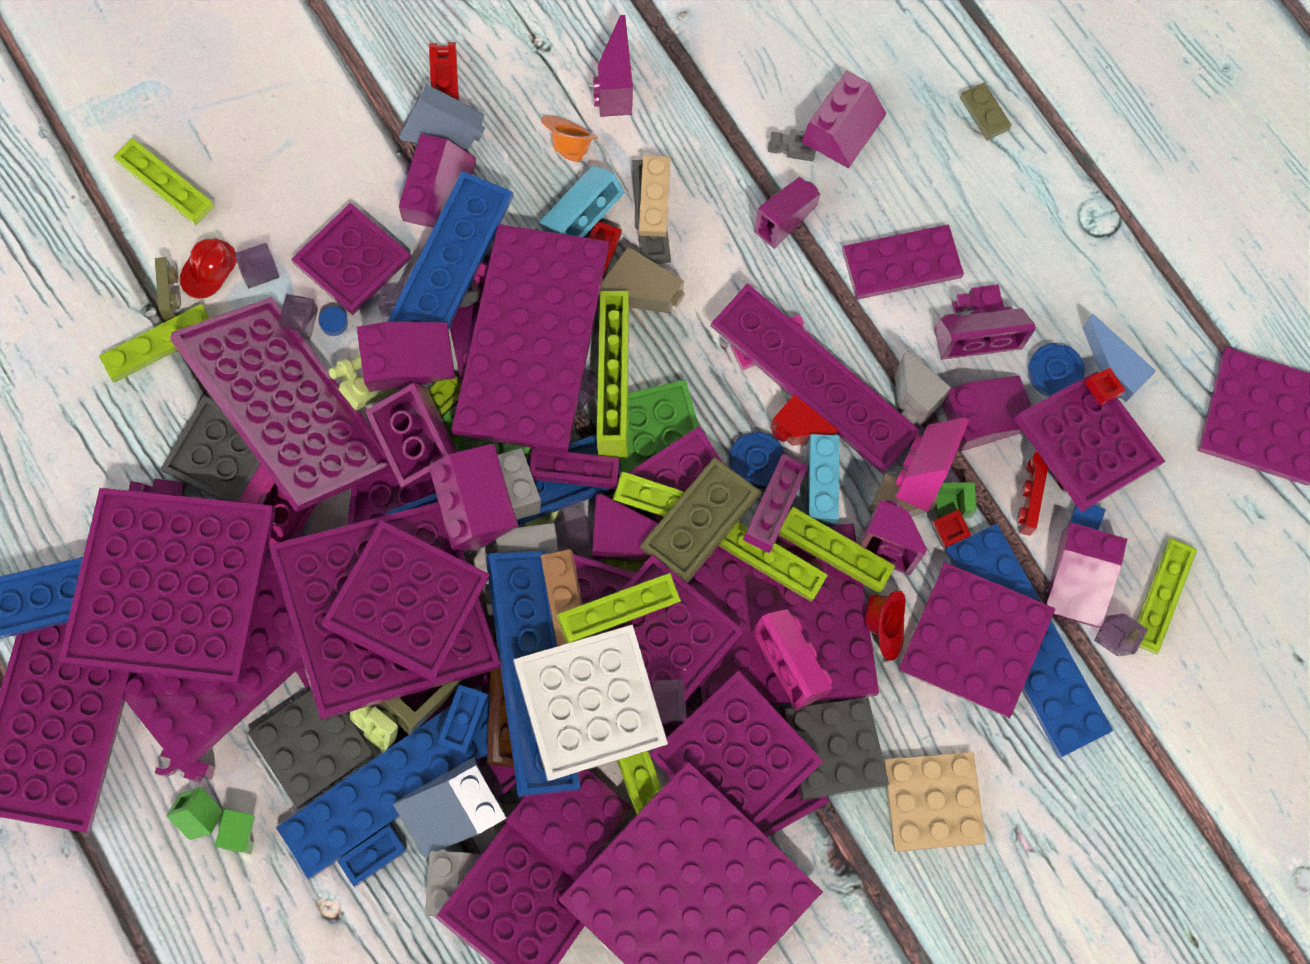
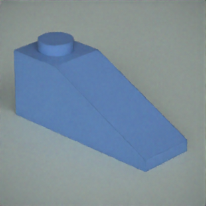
[1082,314,1156,402]

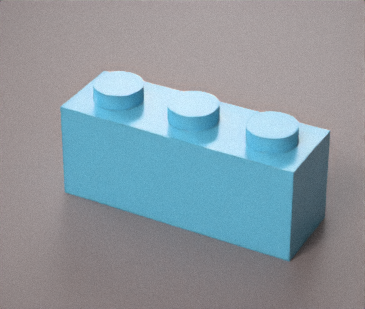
[539,166,625,237]
[806,434,840,525]

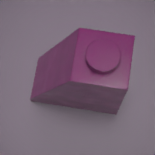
[754,177,821,249]
[593,494,659,562]

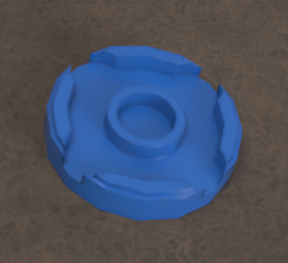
[1027,343,1085,397]
[728,432,784,489]

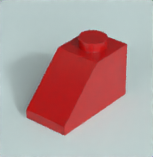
[770,395,839,446]

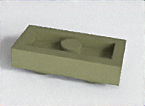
[960,82,1012,141]
[155,257,180,321]

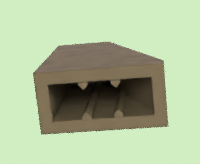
[598,247,685,313]

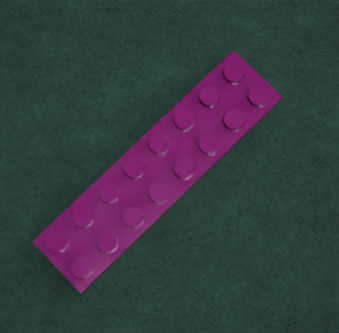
[710,283,920,474]

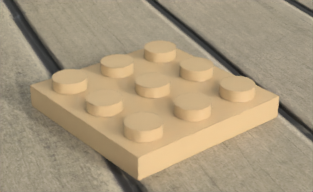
[884,752,986,852]

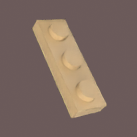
[639,155,671,237]

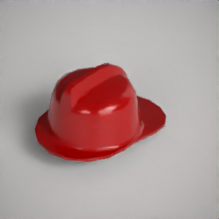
[180,238,237,299]
[865,590,906,661]

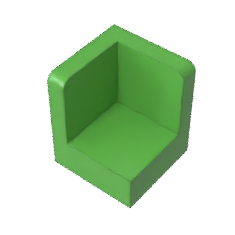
[936,482,977,518]
[166,787,223,840]
[215,809,255,855]

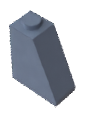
[399,84,485,149]

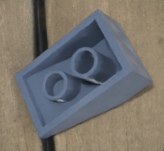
[393,757,506,857]

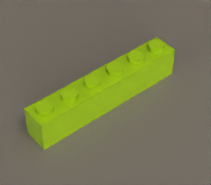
[597,291,630,457]

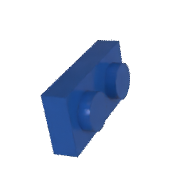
[437,684,489,754]
[337,825,407,887]

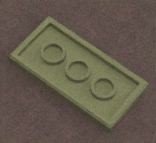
[640,457,761,583]

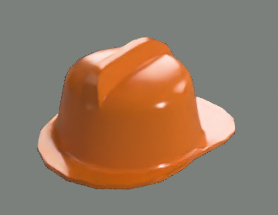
[541,116,598,162]

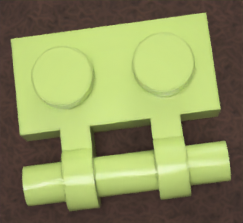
[329,353,402,411]
[350,706,398,752]

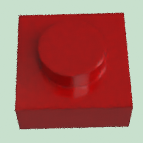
[1085,368,1126,405]
[931,509,972,548]

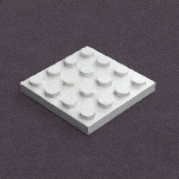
[513,625,668,781]

